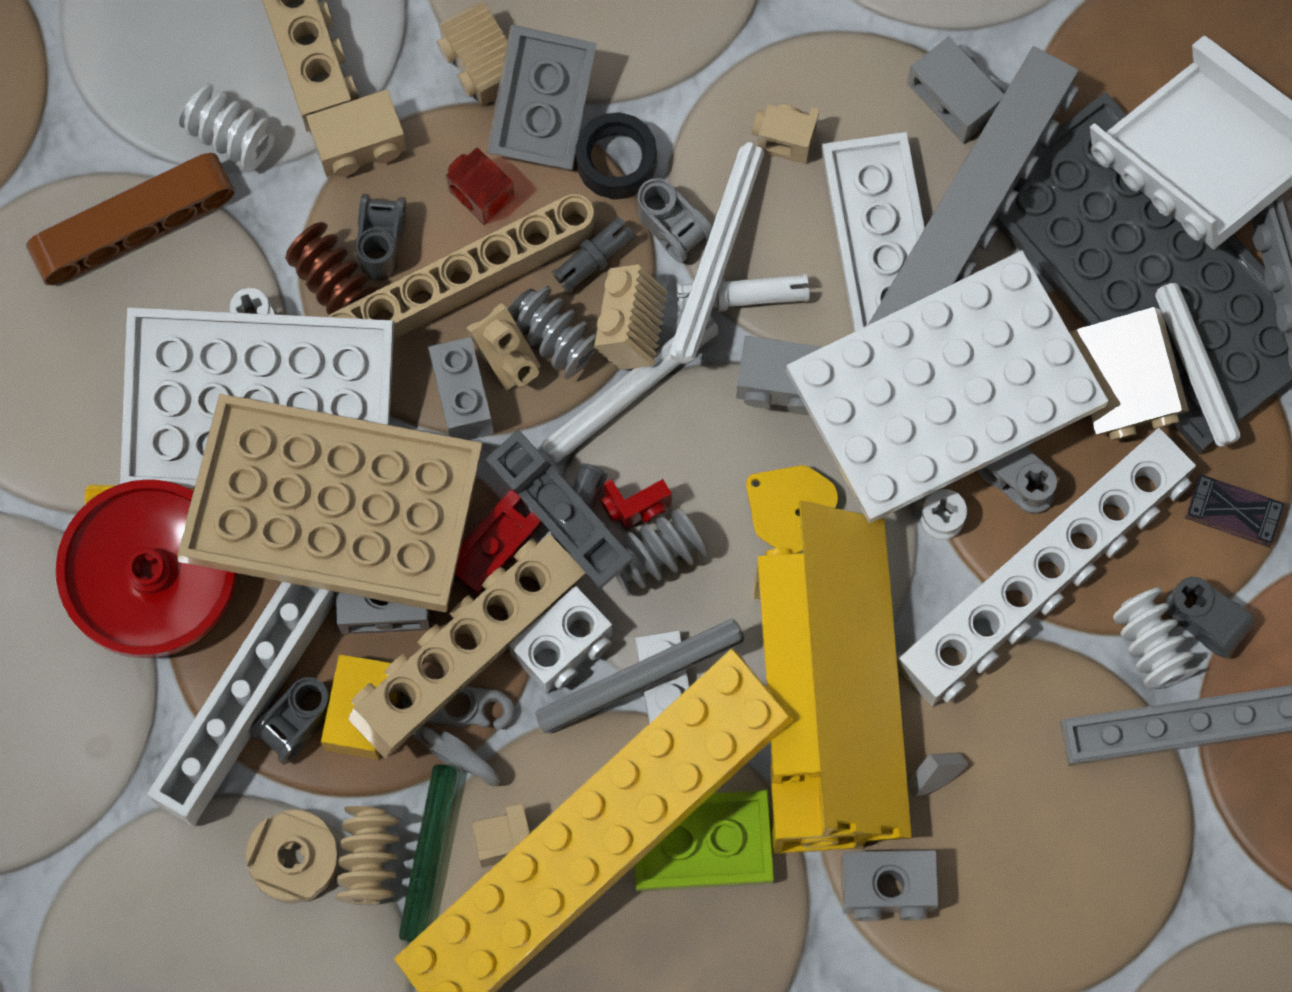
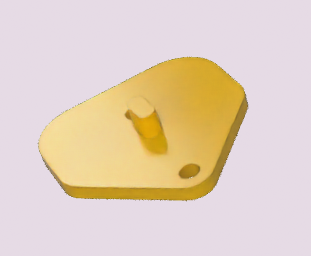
[746,465,838,554]

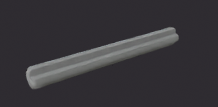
[535,619,744,733]

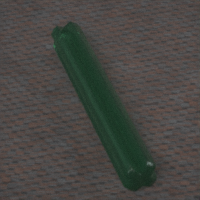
[399,764,457,943]

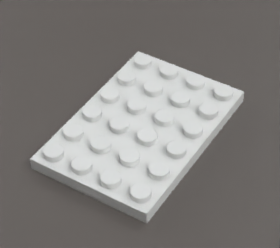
[785,250,1109,524]
[120,308,394,488]

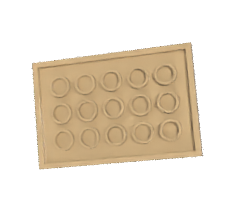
[177,393,482,612]

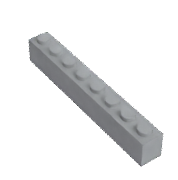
[867,46,1080,326]

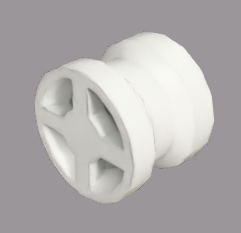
[920,489,967,541]

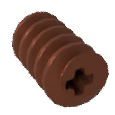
[285,222,377,315]

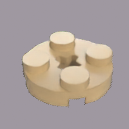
[245,809,339,903]

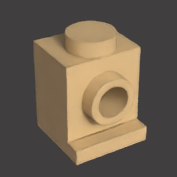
[752,104,819,164]

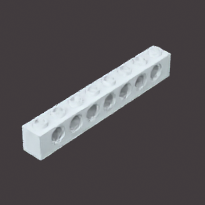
[897,428,1196,707]

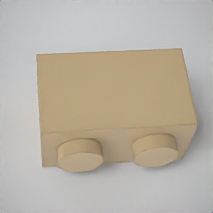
[306,89,407,177]

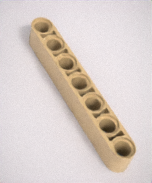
[328,194,595,340]

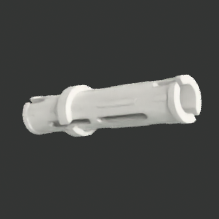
[676,274,809,312]

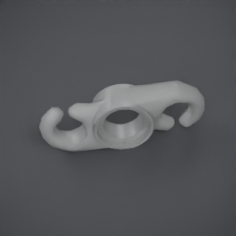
[401,686,514,730]
[412,725,500,786]

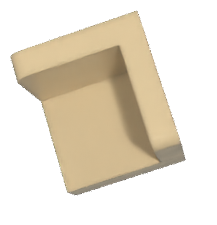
[472,803,530,868]

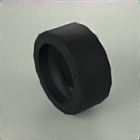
[576,112,657,199]

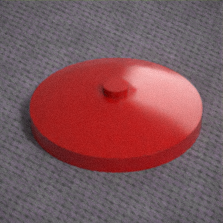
[55,479,237,658]

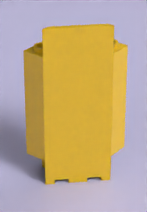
[753,500,912,854]

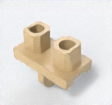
[466,303,541,391]

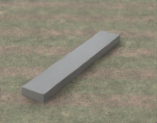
[1060,685,1292,766]

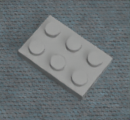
[486,25,597,170]

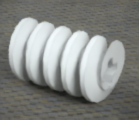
[179,83,275,171]
[1113,587,1200,689]

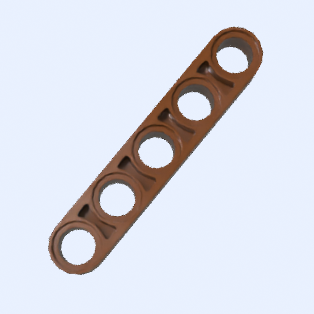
[26,153,236,286]

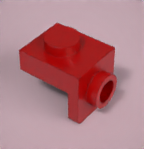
[600,479,672,531]

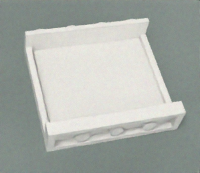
[1090,35,1292,250]

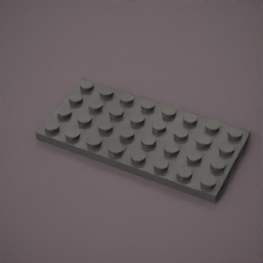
[994,92,1292,454]

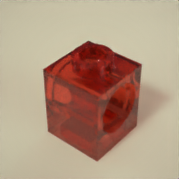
[446,147,515,225]

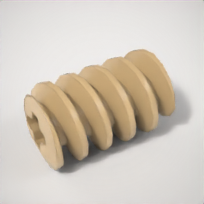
[335,806,401,905]

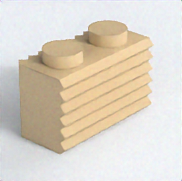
[436,1,508,106]
[594,264,669,370]

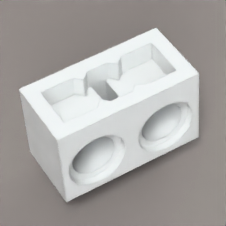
[509,586,613,694]

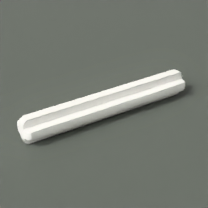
[1155,283,1240,447]

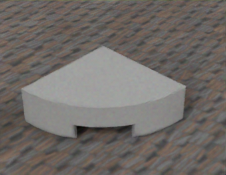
[907,753,968,797]

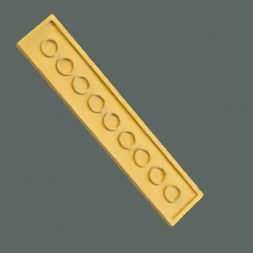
[393,648,794,992]

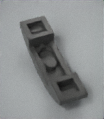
[486,429,634,589]

